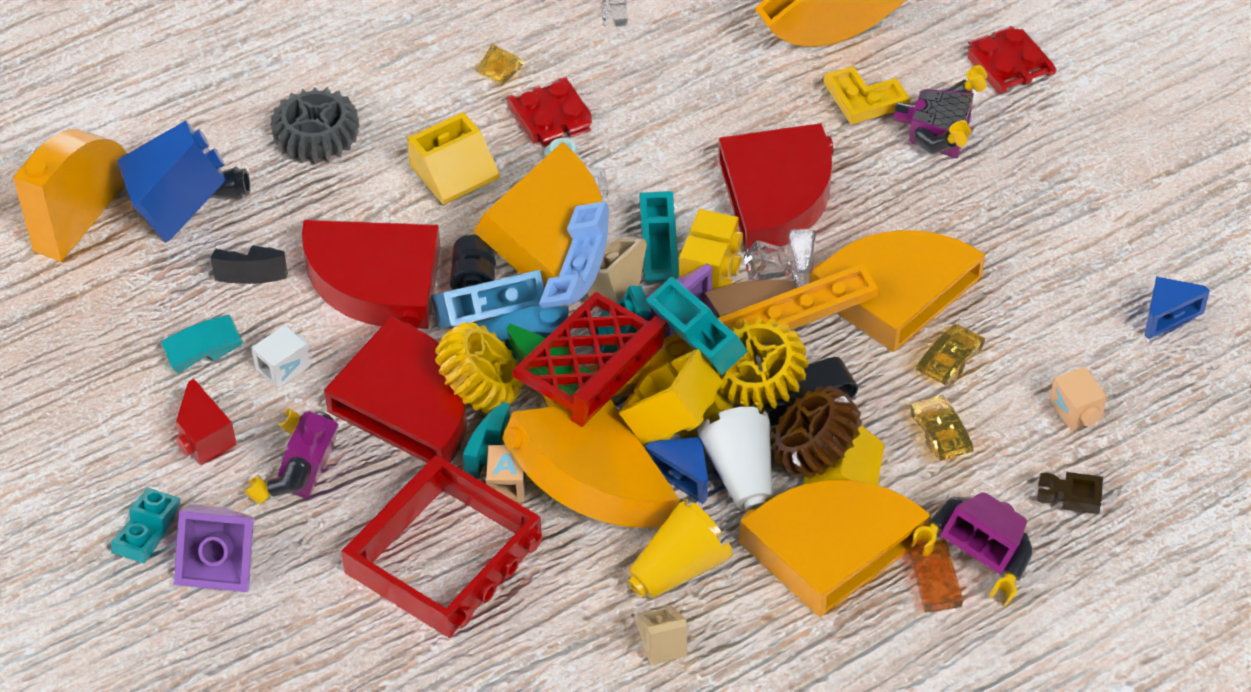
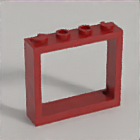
[341,455,543,639]

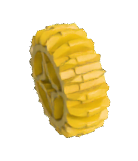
[712,316,808,411]
[435,321,524,414]

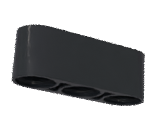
[759,357,858,426]

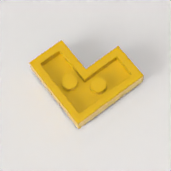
[824,66,910,125]

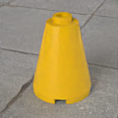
[627,498,733,599]

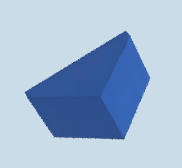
[1144,276,1210,339]
[645,437,708,504]

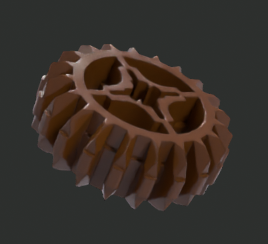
[770,386,863,479]

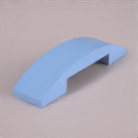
[539,201,609,308]

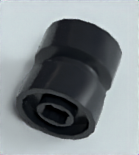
[450,234,497,290]

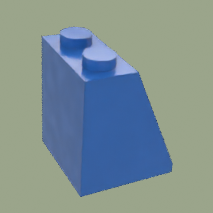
[117,120,226,242]

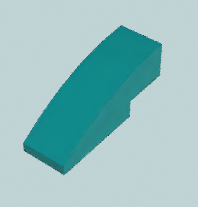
[639,191,679,283]
[646,276,748,376]

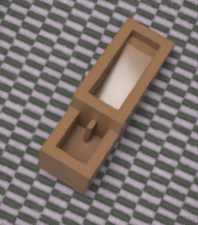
[704,280,800,318]

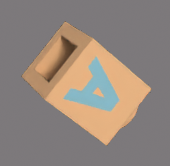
[1050,366,1107,431]
[486,444,526,502]

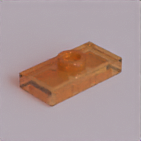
[909,539,963,612]

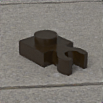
[1037,472,1103,514]

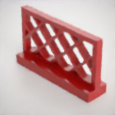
[512,292,667,427]

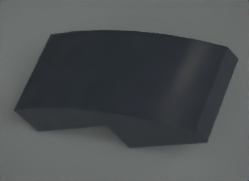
[211,245,288,284]

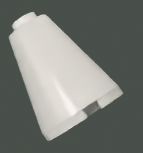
[698,406,772,512]

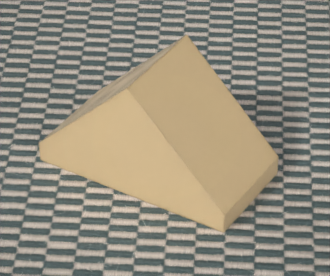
[635,606,687,665]

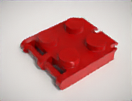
[967,26,1056,95]
[506,76,592,147]

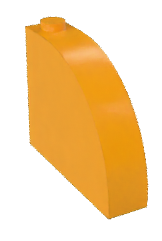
[755,0,907,47]
[13,129,127,262]
[473,142,603,289]
[810,230,985,352]
[502,399,680,528]
[739,480,931,617]

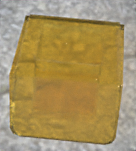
[476,44,524,85]

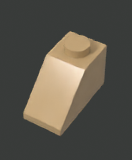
[587,238,647,308]

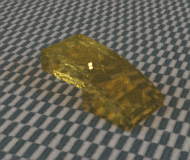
[916,323,986,386]
[910,395,974,461]

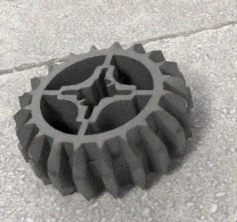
[271,87,360,164]

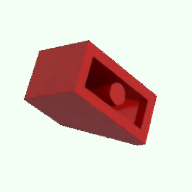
[176,379,237,465]

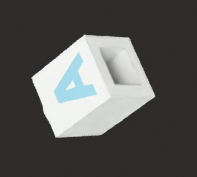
[251,325,310,389]

